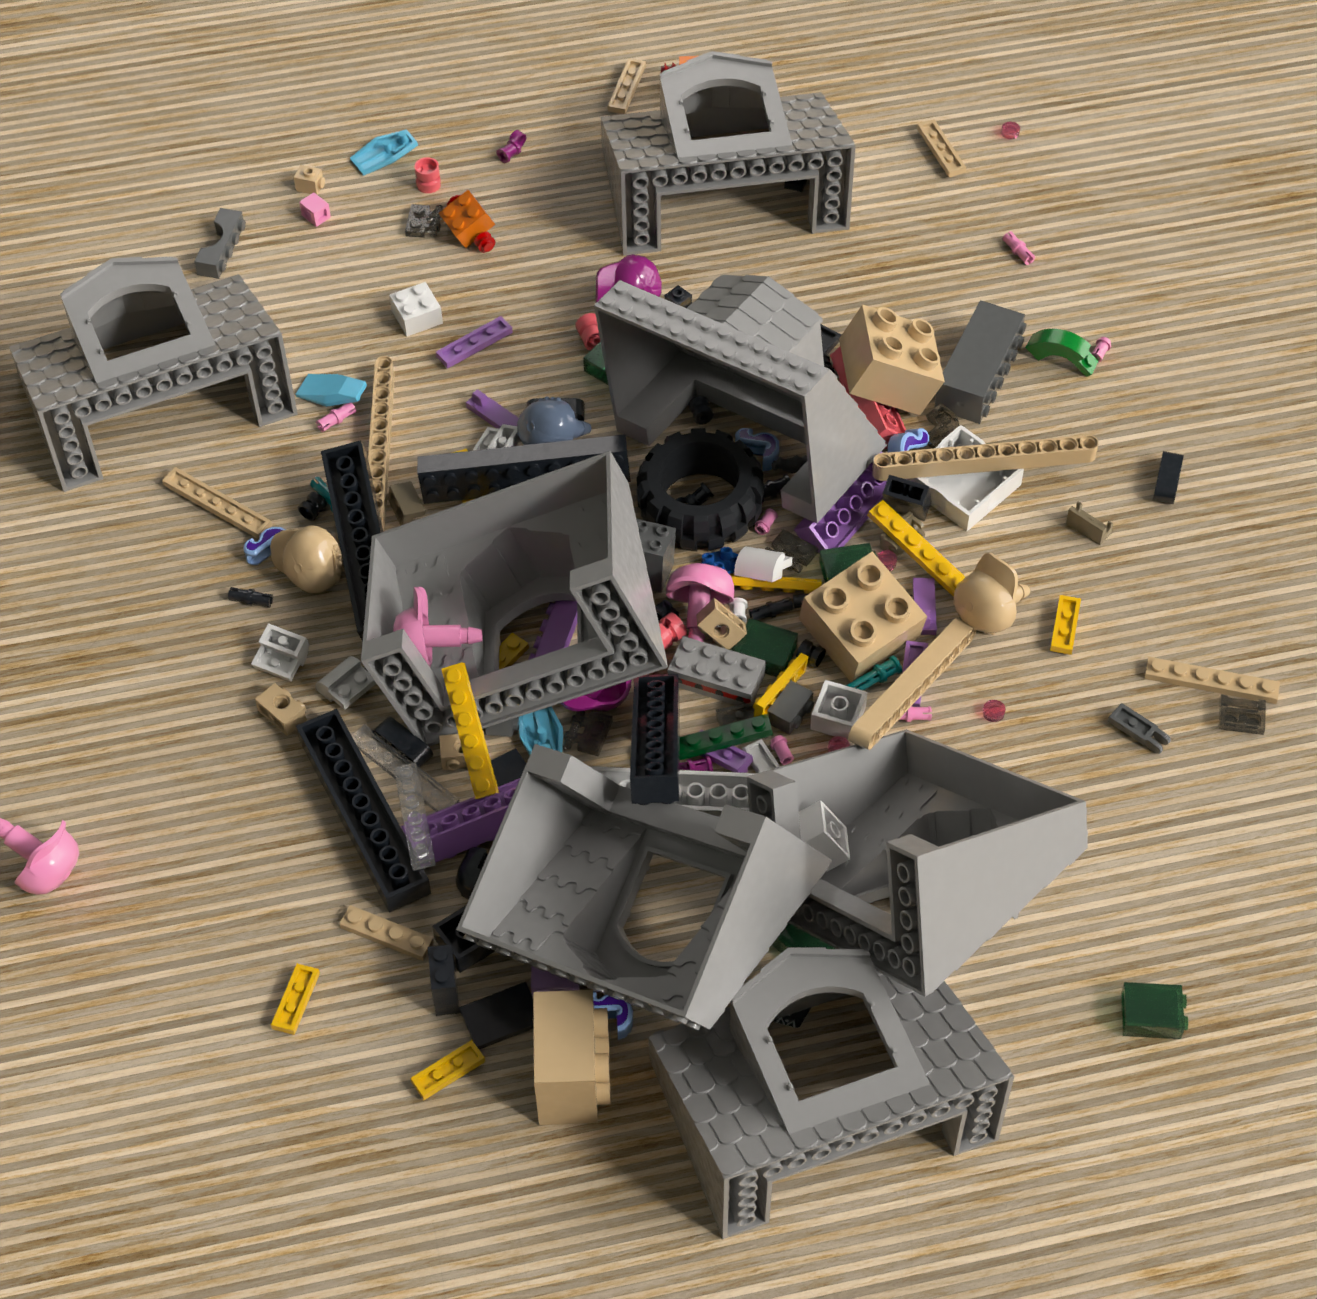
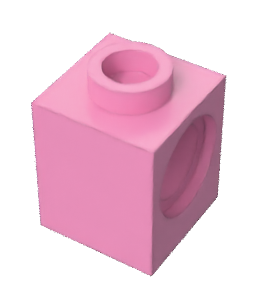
[299,192,331,227]

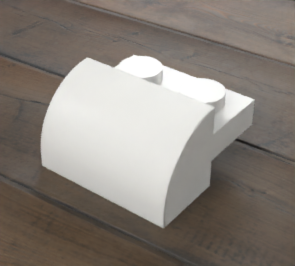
[472,424,520,451]
[734,546,793,582]
[251,623,309,682]
[316,656,377,710]

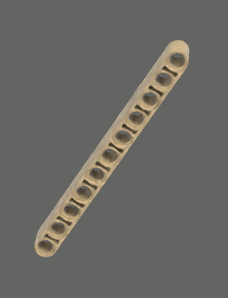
[368,356,395,531]
[872,435,1099,481]
[848,618,976,750]

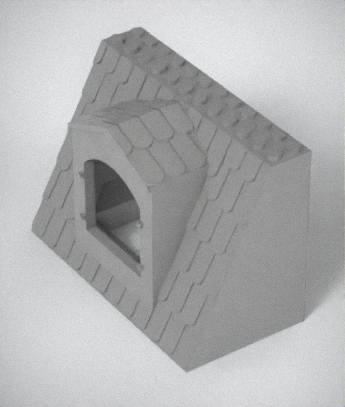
[601,51,856,256]
[9,257,298,492]
[594,275,887,523]
[361,451,668,746]
[747,730,1088,997]
[456,744,832,1030]
[649,947,1014,1239]

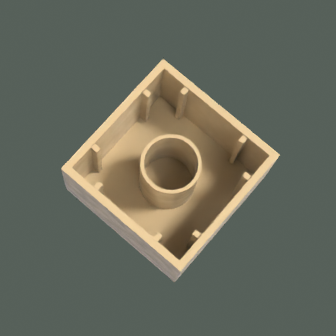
[839,304,945,415]
[799,551,927,682]
[533,990,611,1125]

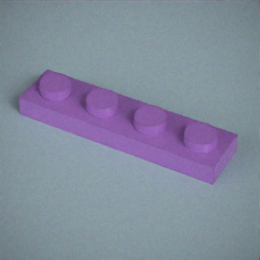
[436,316,513,369]

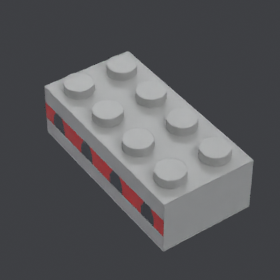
[668,636,765,709]

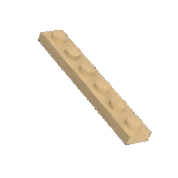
[162,467,272,539]
[1144,656,1280,704]

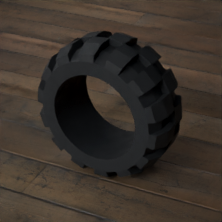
[636,428,764,551]

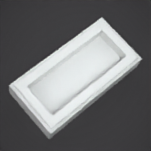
[742,739,780,773]

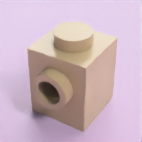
[294,165,325,195]

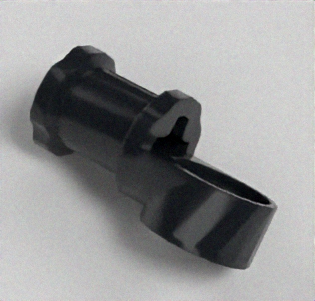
[676,482,714,506]

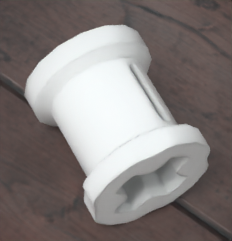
[729,598,748,624]

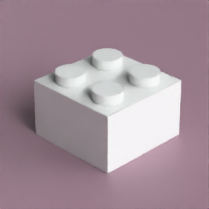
[389,282,443,337]
[811,680,867,740]
[799,800,850,871]

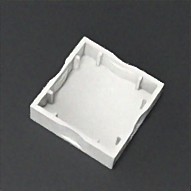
[906,425,1024,531]

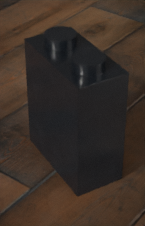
[882,475,931,521]
[428,944,460,1016]

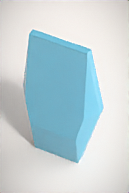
[350,129,418,176]
[295,374,367,407]
[519,706,563,756]

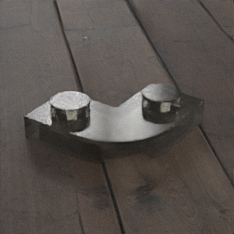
[926,403,960,449]

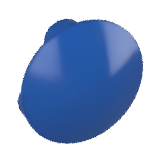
[701,547,738,574]

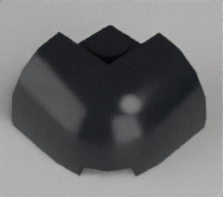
[455,847,488,900]

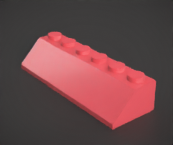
[830,346,906,449]

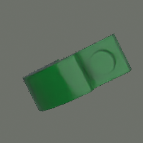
[1025,328,1099,377]

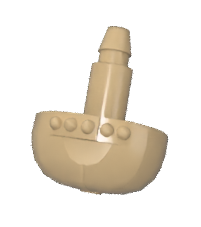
[270,525,342,593]
[954,552,1031,635]

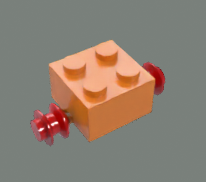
[439,190,496,253]

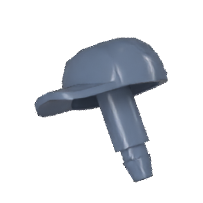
[517,396,592,445]

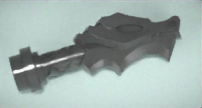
[771,455,808,473]

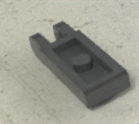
[1107,703,1171,754]

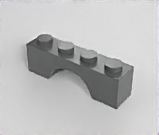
[194,208,246,279]

